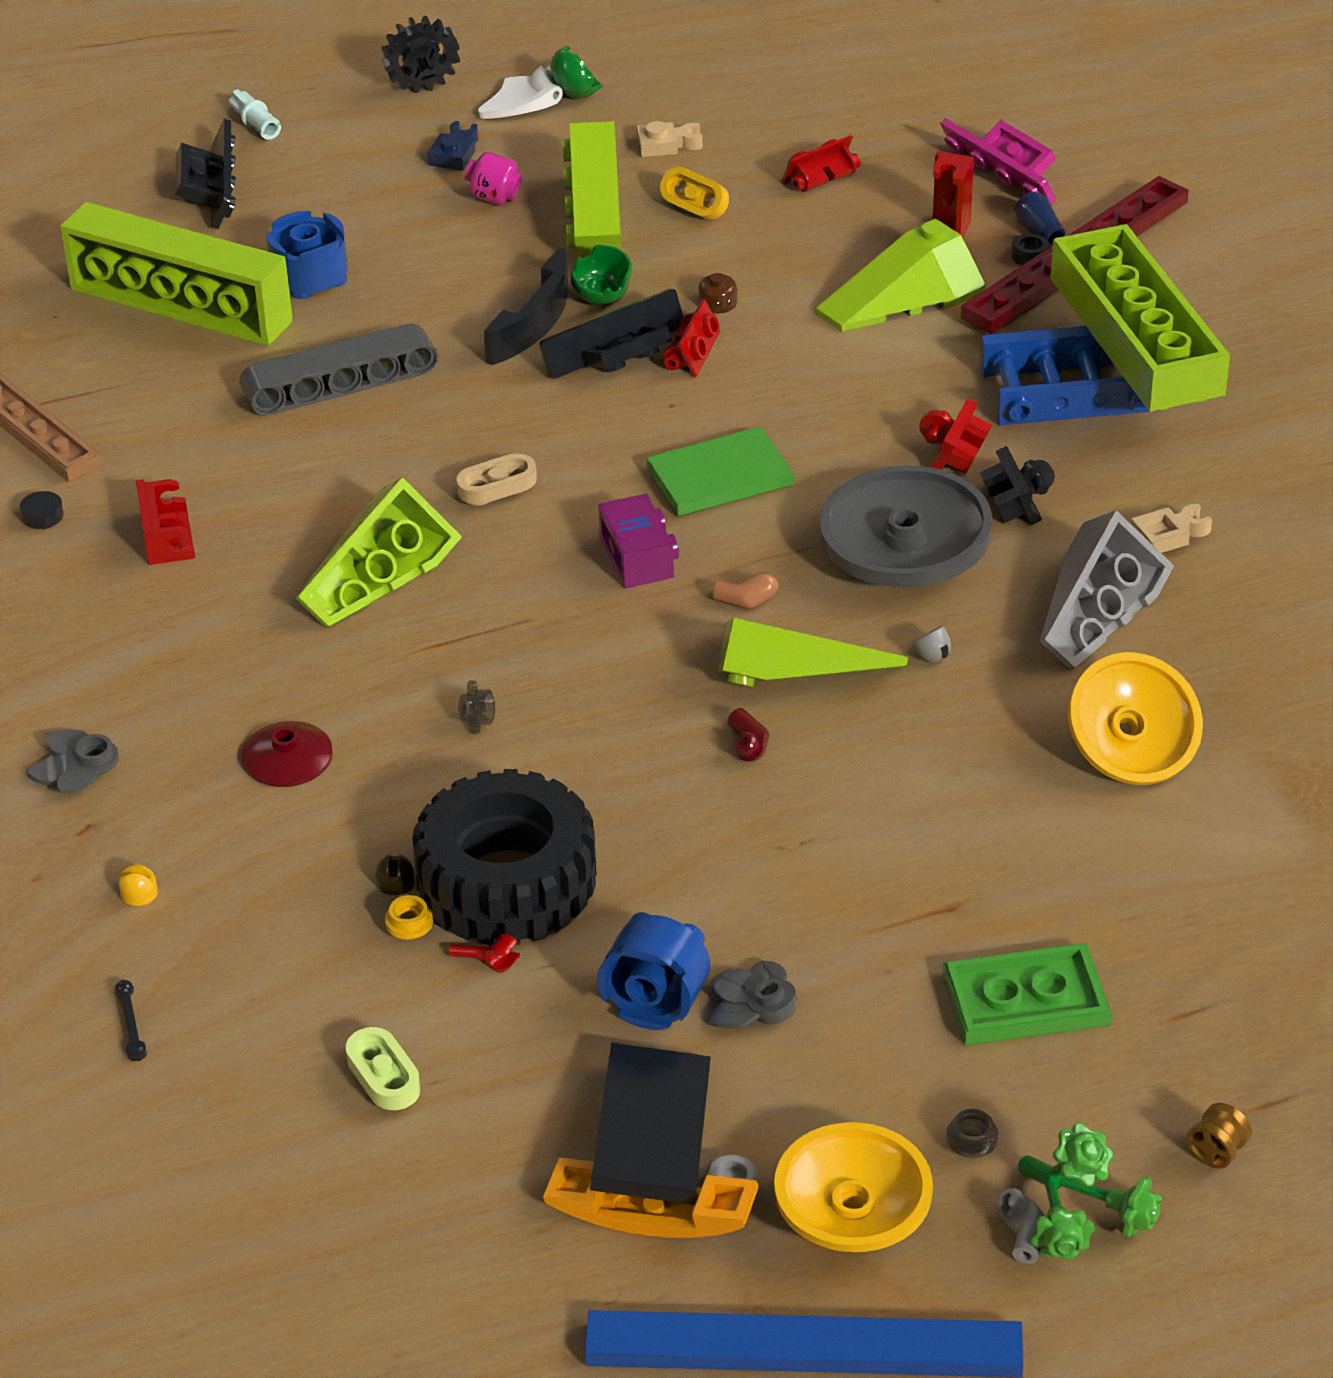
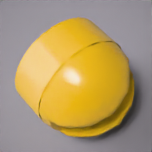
[118,864,158,906]

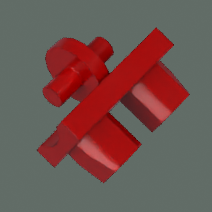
[919,398,992,474]

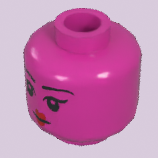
[464,151,523,206]

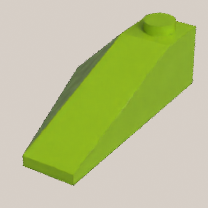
[295,477,462,628]
[718,618,908,688]

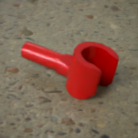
[449,934,520,973]

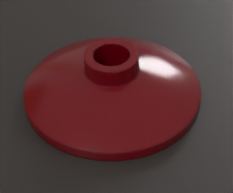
[241,721,333,787]

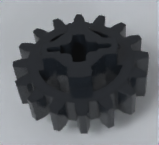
[381,16,460,93]

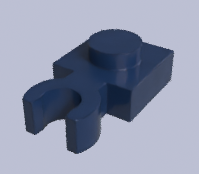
[428,121,478,171]

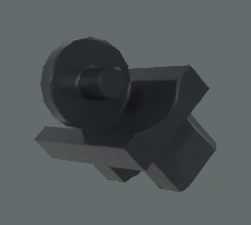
[980,446,1055,525]

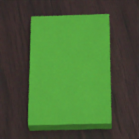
[647,427,794,516]
[943,943,1112,1046]

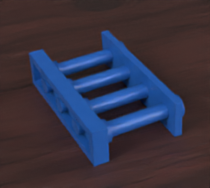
[980,326,1159,426]

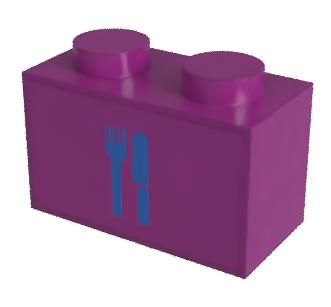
[598,493,679,588]

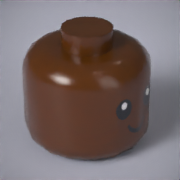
[698,273,737,314]

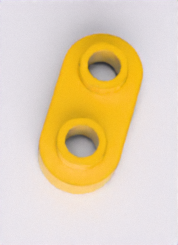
[660,166,729,220]

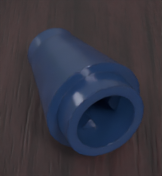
[1014,192,1065,246]

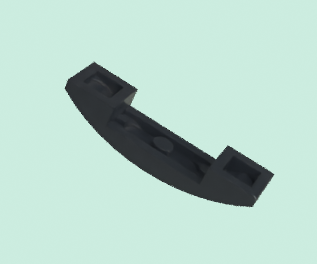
[484,248,568,365]

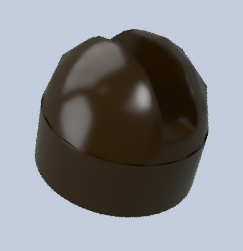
[376,854,415,895]

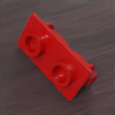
[782,135,861,192]
[663,299,720,377]

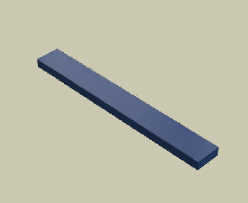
[585,1310,1023,1378]

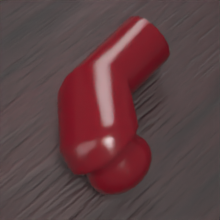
[727,708,770,762]

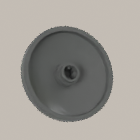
[820,466,992,587]

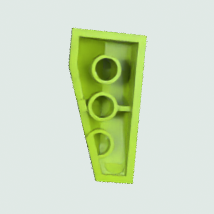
[816,218,986,332]

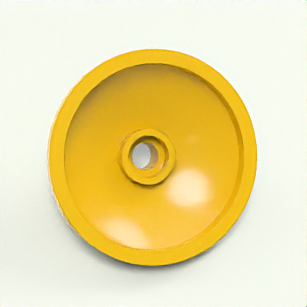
[1068,652,1203,785]
[774,1122,933,1252]

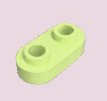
[346,1027,421,1110]

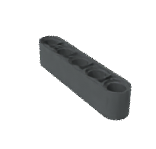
[239,324,438,415]

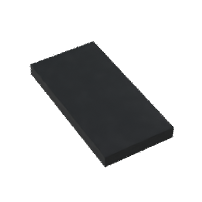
[590,1043,711,1205]

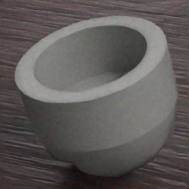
[912,626,952,663]

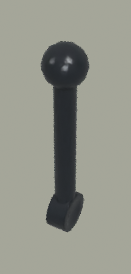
[115,980,147,1061]

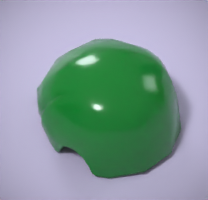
[551,46,603,99]
[571,245,632,305]

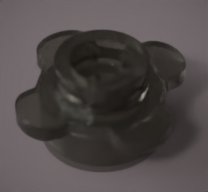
[458,680,495,734]

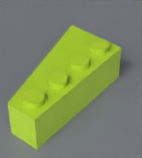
[563,121,621,259]

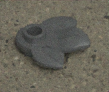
[27,730,119,793]
[707,961,797,1028]

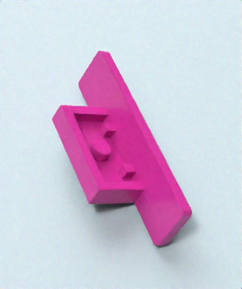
[940,118,1056,205]

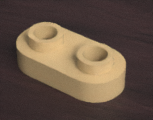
[456,453,537,506]

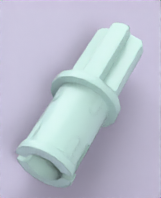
[228,89,281,140]

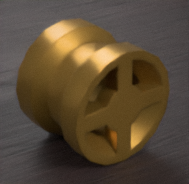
[1186,1102,1252,1169]

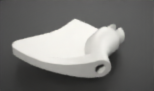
[478,66,563,119]

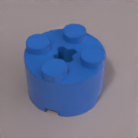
[266,211,348,299]
[597,912,710,1030]

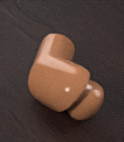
[713,572,779,609]

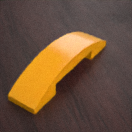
[543,1157,758,1238]

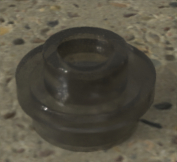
[946,1109,998,1158]

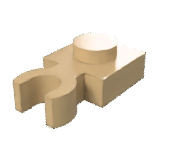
[637,121,703,157]
[1131,504,1212,553]

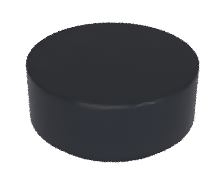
[1011,233,1050,266]
[20,491,64,529]

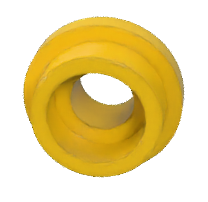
[385,895,433,940]

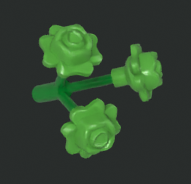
[1018,1122,1162,1260]

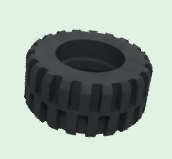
[412,769,597,945]

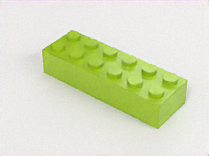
[60,202,293,346]
[1051,224,1230,412]

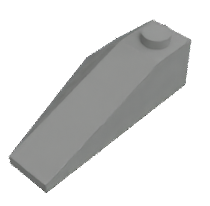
[1040,510,1174,669]

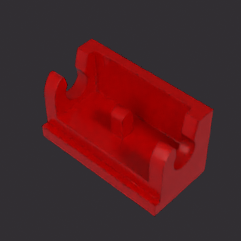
[933,151,974,238]
[136,479,195,565]

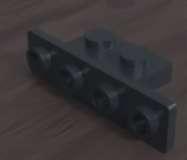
[175,118,236,229]
[539,289,683,379]

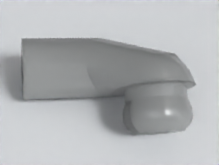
[996,1188,1045,1265]

